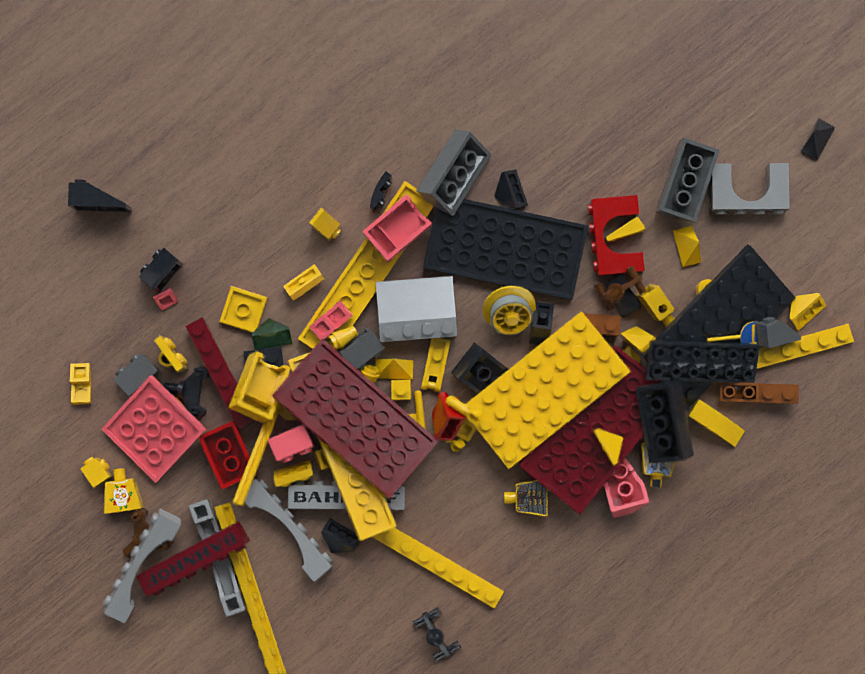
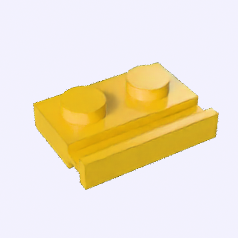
[273,460,313,487]

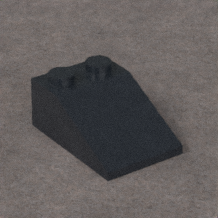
[68,179,132,212]
[451,342,509,394]

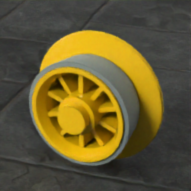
[482,286,536,336]

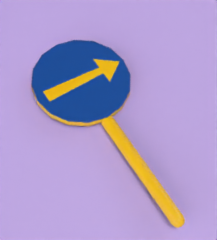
[707,321,758,345]

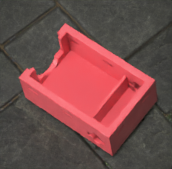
[362,194,432,263]

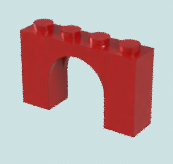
[587,195,645,277]

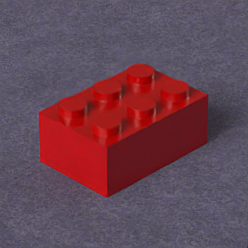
[199,420,259,489]

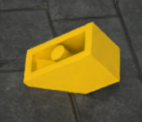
[309,208,342,241]

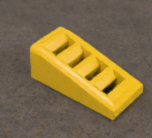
[605,217,646,243]

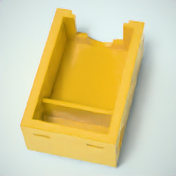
[229,352,291,423]

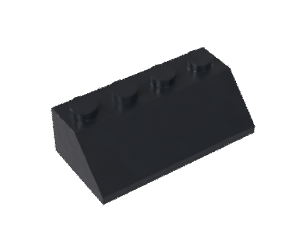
[635,379,694,464]

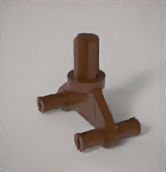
[594,266,647,311]
[123,508,174,558]

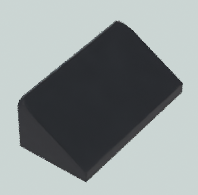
[605,274,641,318]

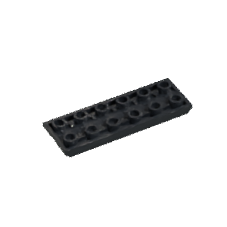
[645,340,760,383]

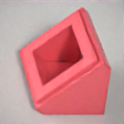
[153,287,178,311]

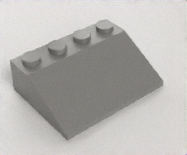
[376,276,457,342]

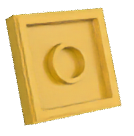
[219,286,268,334]

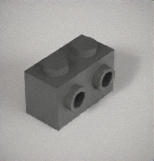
[337,327,384,370]
[113,353,160,397]

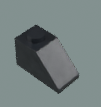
[529,302,554,345]

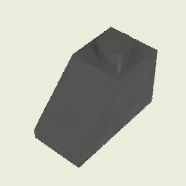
[756,317,801,348]

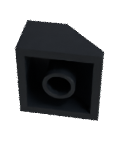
[139,248,183,293]

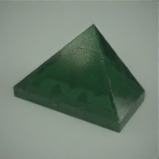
[251,318,293,350]

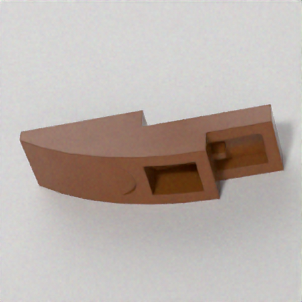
[720,382,799,404]

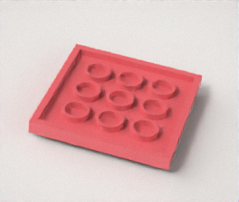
[102,375,207,483]

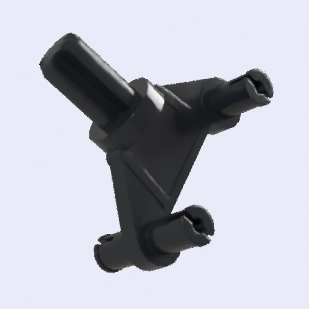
[163,366,211,417]
[413,607,462,662]

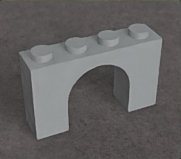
[709,163,790,215]

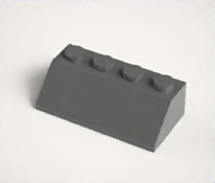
[416,129,491,216]
[655,138,720,223]

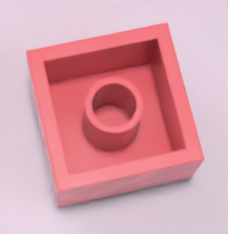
[268,425,315,463]

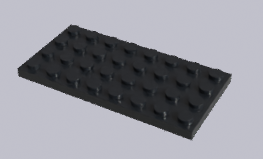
[423,199,588,300]
[640,244,796,407]

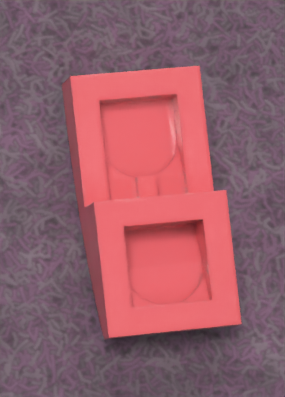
[310,301,353,340]

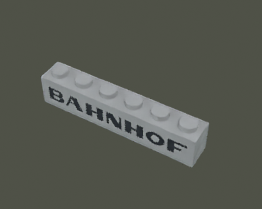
[288,481,405,510]

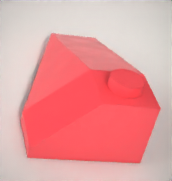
[604,458,649,518]

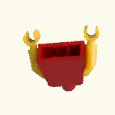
[432,392,482,452]

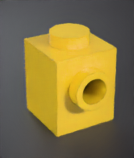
[81,457,112,488]

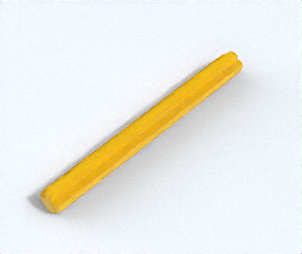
[233,403,282,506]

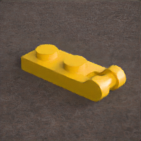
[421,338,451,393]

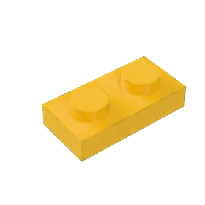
[283,264,324,301]

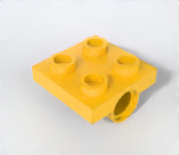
[154,336,188,373]

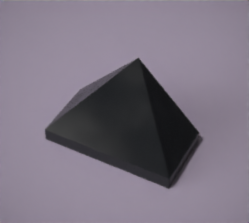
[800,118,835,160]
[494,169,528,209]
[321,518,360,553]

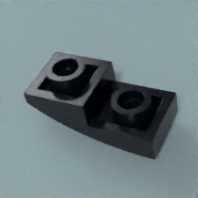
[370,171,392,212]

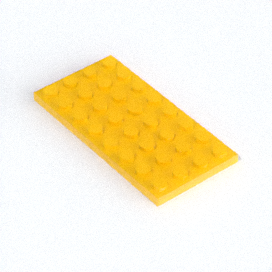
[465,311,631,469]

